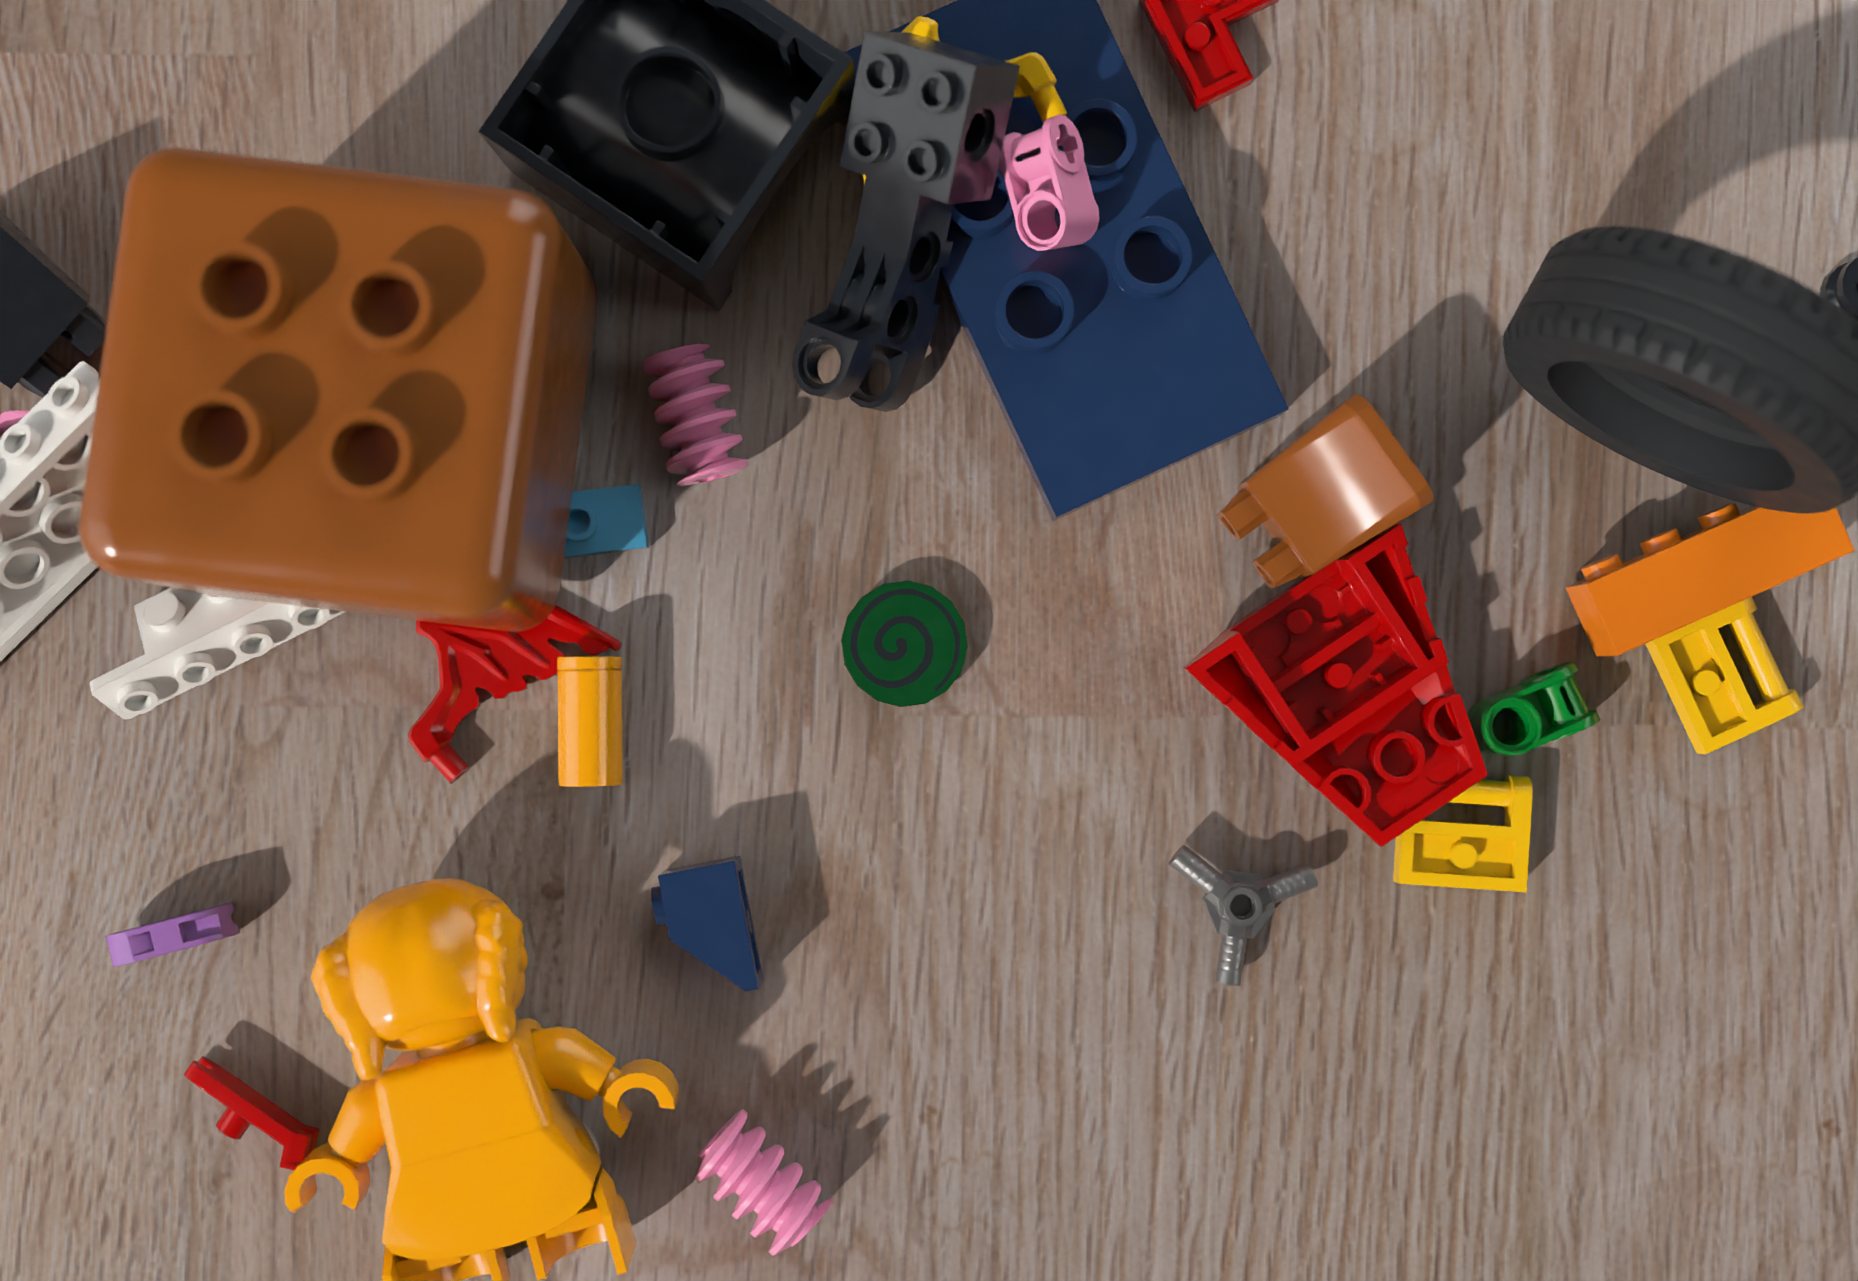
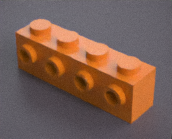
[1565,502,1855,657]

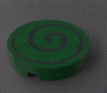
[841,580,968,707]

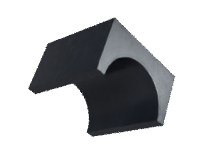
[478,0,856,312]

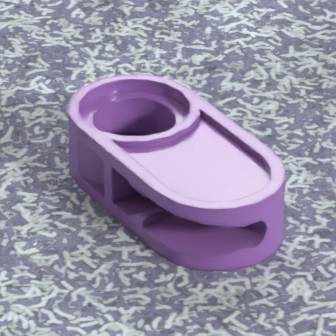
[105,902,240,967]

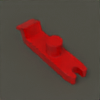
[184,1056,320,1170]

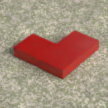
[1139,0,1279,112]

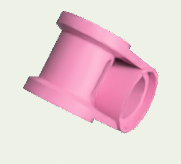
[998,114,1100,251]

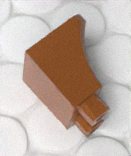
[1217,393,1434,588]

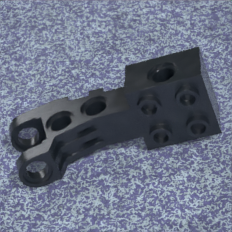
[792,32,1020,412]

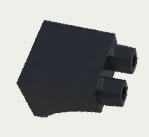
[0,209,107,398]

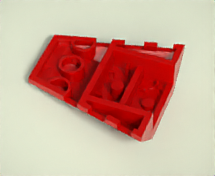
[1183,523,1488,847]

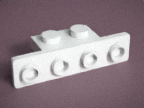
[90,587,345,719]

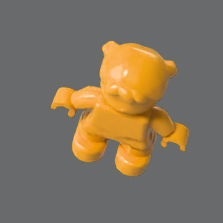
[284,878,679,1281]

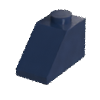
[651,855,764,991]

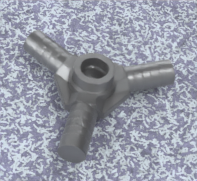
[1169,844,1318,986]

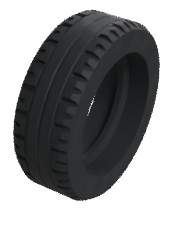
[1503,226,1858,514]

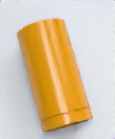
[557,657,623,787]

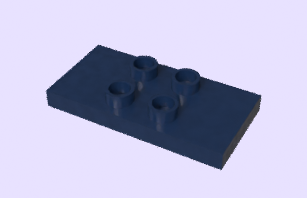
[843,0,1289,521]

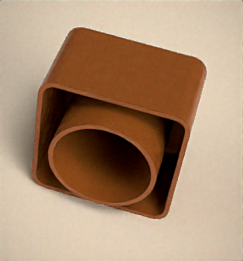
[79,147,597,632]

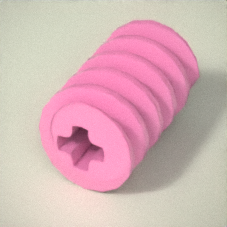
[642,344,749,486]
[695,1109,834,1256]

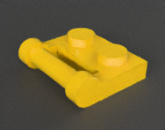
[1646,597,1804,754]
[1393,775,1533,892]

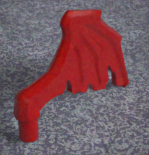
[408,605,622,784]

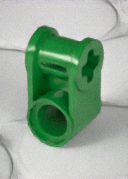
[1467,660,1601,756]

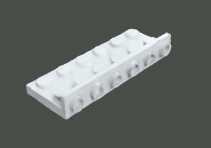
[0,361,100,661]

